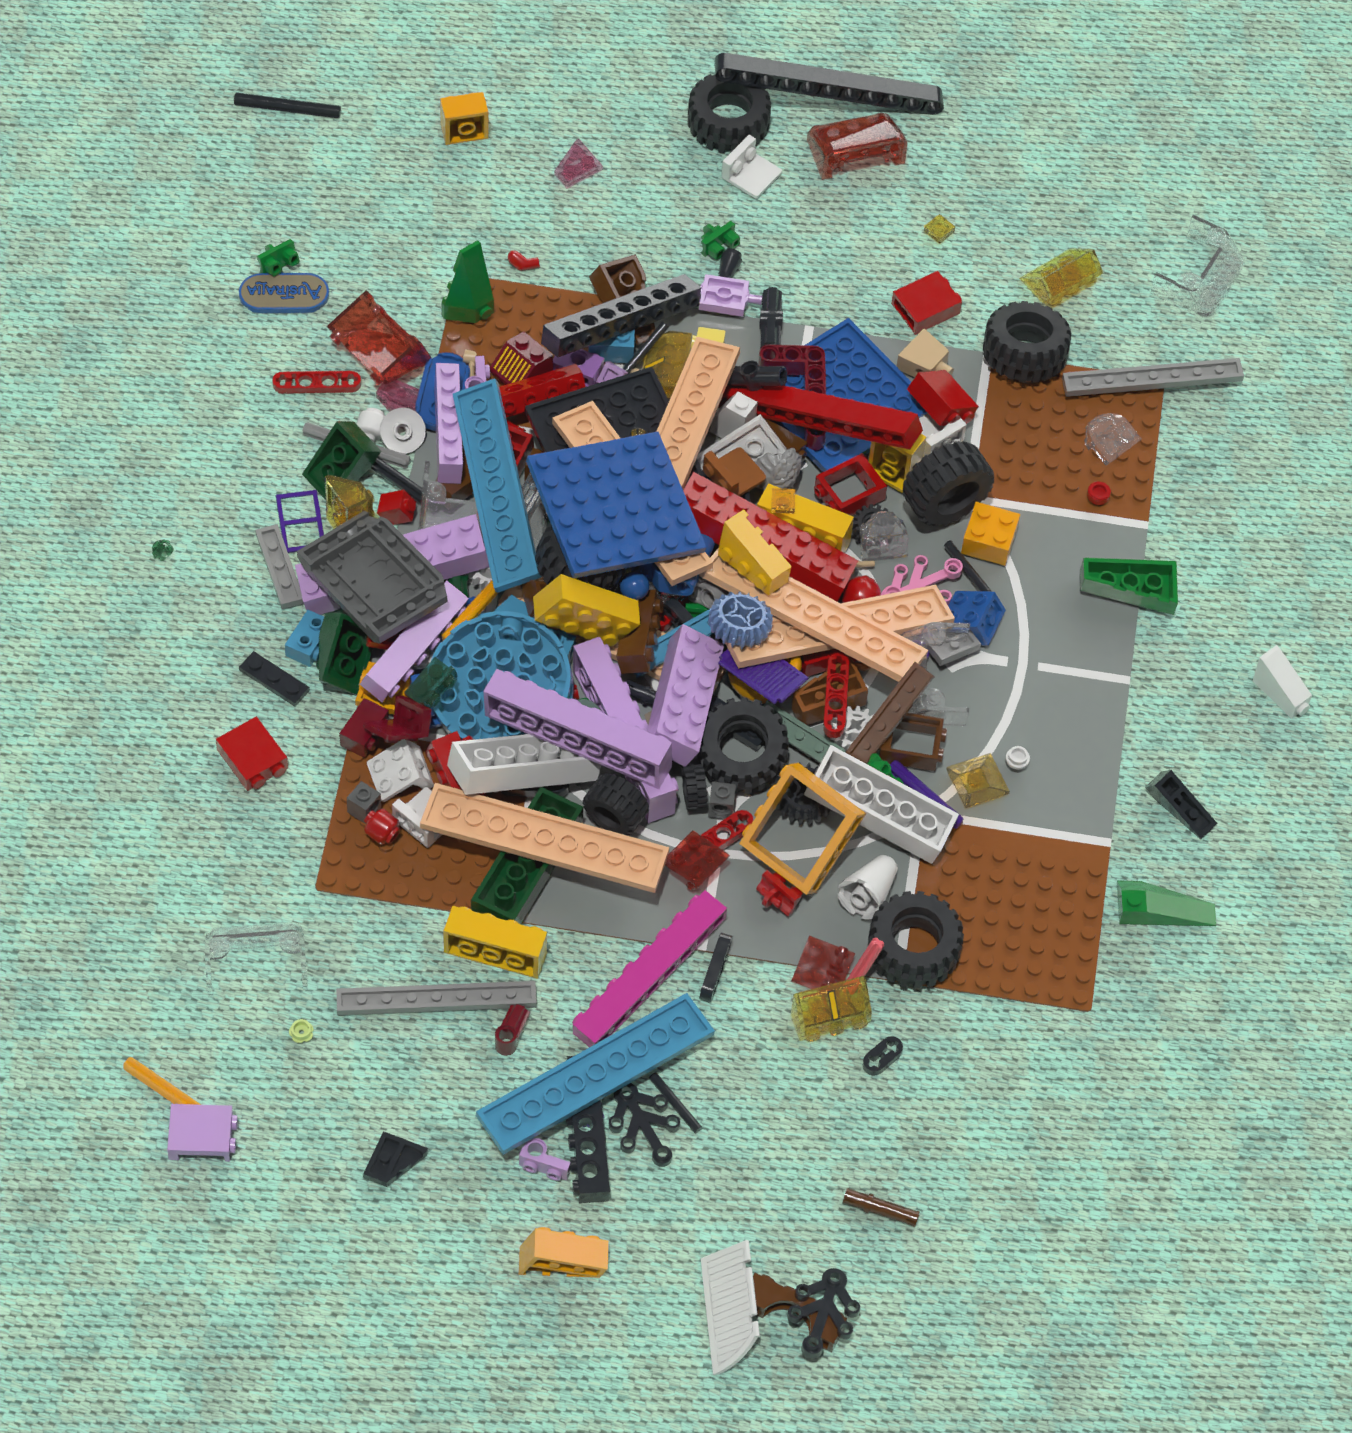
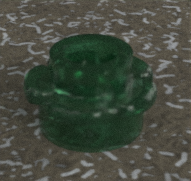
[152,539,173,561]

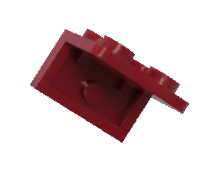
[363,696,432,743]

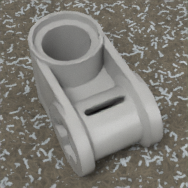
[688,577,730,608]

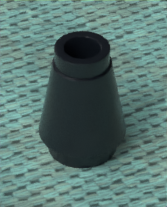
[718,248,742,278]

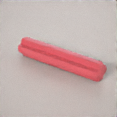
[842,938,884,995]

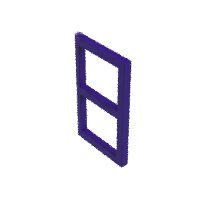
[275,490,324,553]

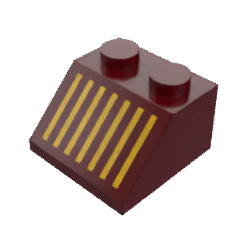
[489,331,553,385]

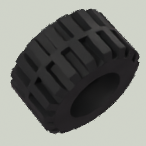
[582,773,649,836]

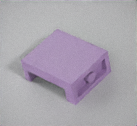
[167,1104,238,1162]

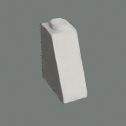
[709,392,757,438]
[1253,645,1312,719]

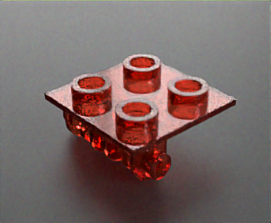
[665,830,730,891]
[791,935,855,999]

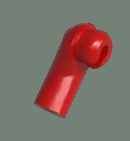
[508,250,540,271]

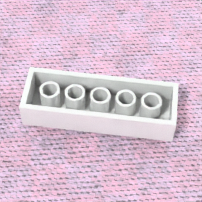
[447,734,601,795]
[804,745,959,864]

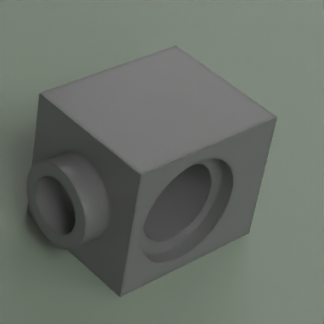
[347,781,381,824]
[708,782,736,819]

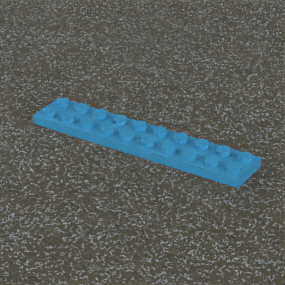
[453,378,541,593]
[476,993,715,1155]

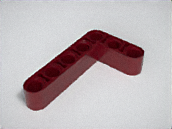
[758,345,826,450]

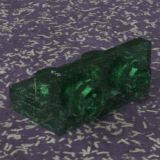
[404,657,458,708]

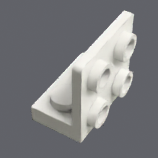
[722,135,782,199]
[919,413,967,457]
[367,739,434,802]
[392,787,443,848]

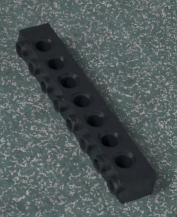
[541,274,702,358]

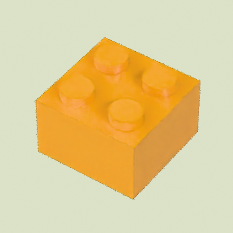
[440,92,489,145]
[961,502,1020,566]

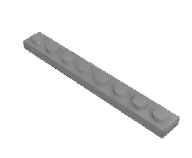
[1062,358,1244,397]
[336,981,537,1015]

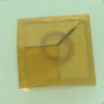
[946,753,1010,808]

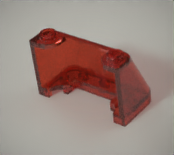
[807,113,908,180]
[326,290,433,386]

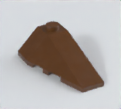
[589,254,655,345]

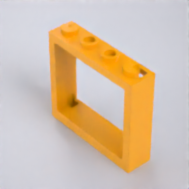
[739,763,866,895]

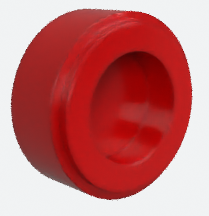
[1087,481,1111,505]

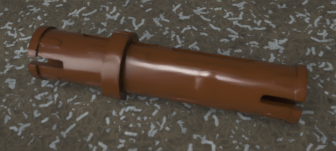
[842,1187,920,1227]

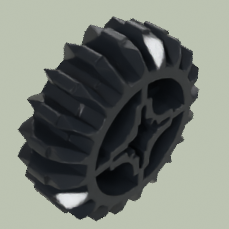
[774,762,832,825]

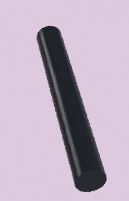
[623,321,669,374]
[944,540,991,592]
[649,1072,703,1134]

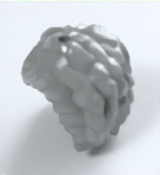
[754,448,802,490]

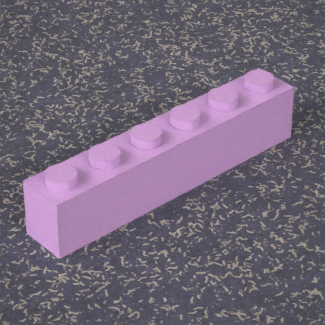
[434,363,463,484]
[360,581,469,702]

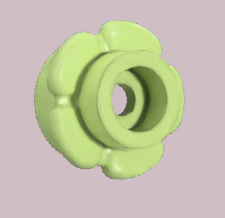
[289,1019,314,1043]

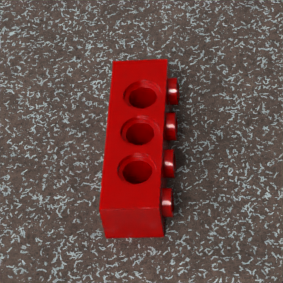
[499,364,586,417]

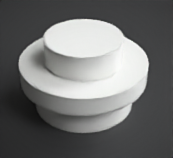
[1006,746,1030,770]

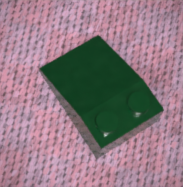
[302,421,382,504]
[319,613,373,695]

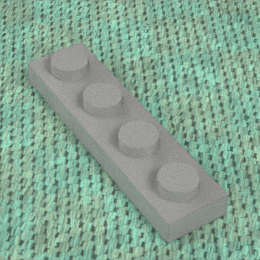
[255,524,304,609]

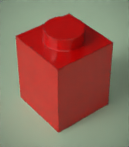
[377,489,416,525]

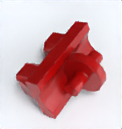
[756,870,803,916]

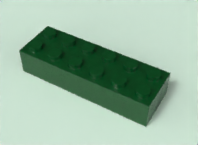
[471,787,584,924]

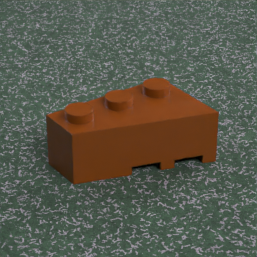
[792,654,868,725]

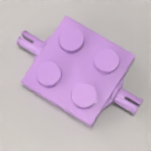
[699,274,762,316]

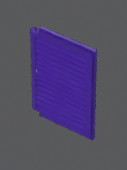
[718,649,809,704]

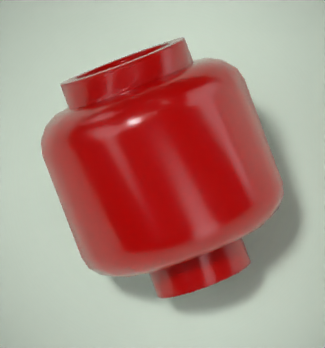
[364,809,401,845]

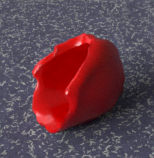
[841,575,881,603]

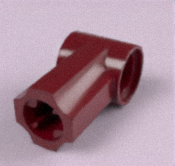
[495,1004,530,1056]

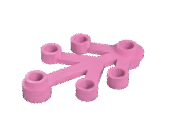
[881,555,963,605]

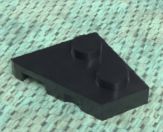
[363,1131,428,1187]

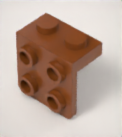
[702,447,766,496]

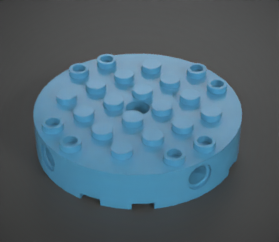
[427,611,574,740]

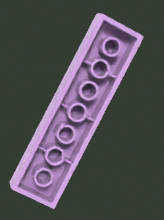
[295,514,489,615]
[573,637,679,823]
[483,669,672,789]

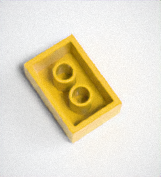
[869,433,926,493]

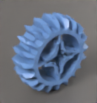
[708,591,773,649]

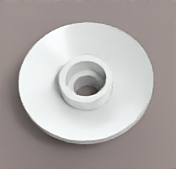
[380,408,426,454]

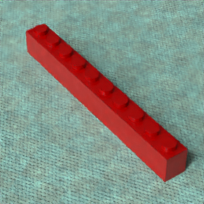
[718,385,923,450]

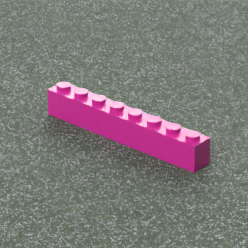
[572,890,727,1047]

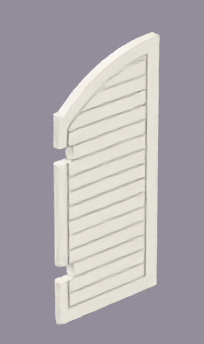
[700,1240,760,1375]

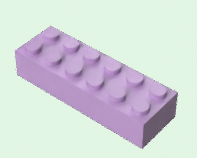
[647,624,724,767]

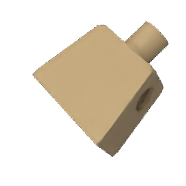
[897,329,954,377]

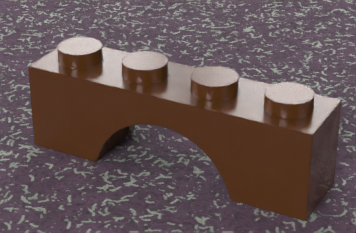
[616,589,663,674]
[753,1272,847,1353]

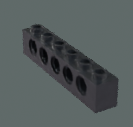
[566,1056,610,1204]

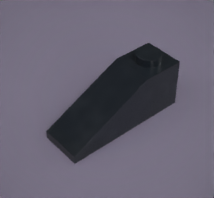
[1145,770,1218,839]

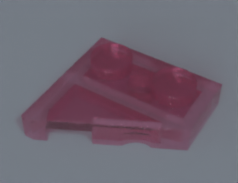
[554,138,603,189]
[376,376,419,412]

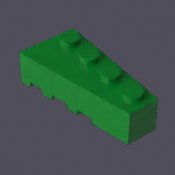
[1080,558,1178,615]

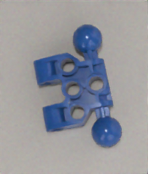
[620,534,715,601]

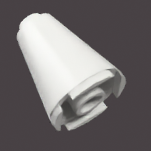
[838,855,898,920]

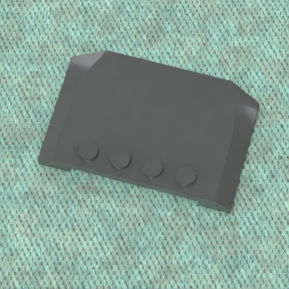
[297,511,448,643]

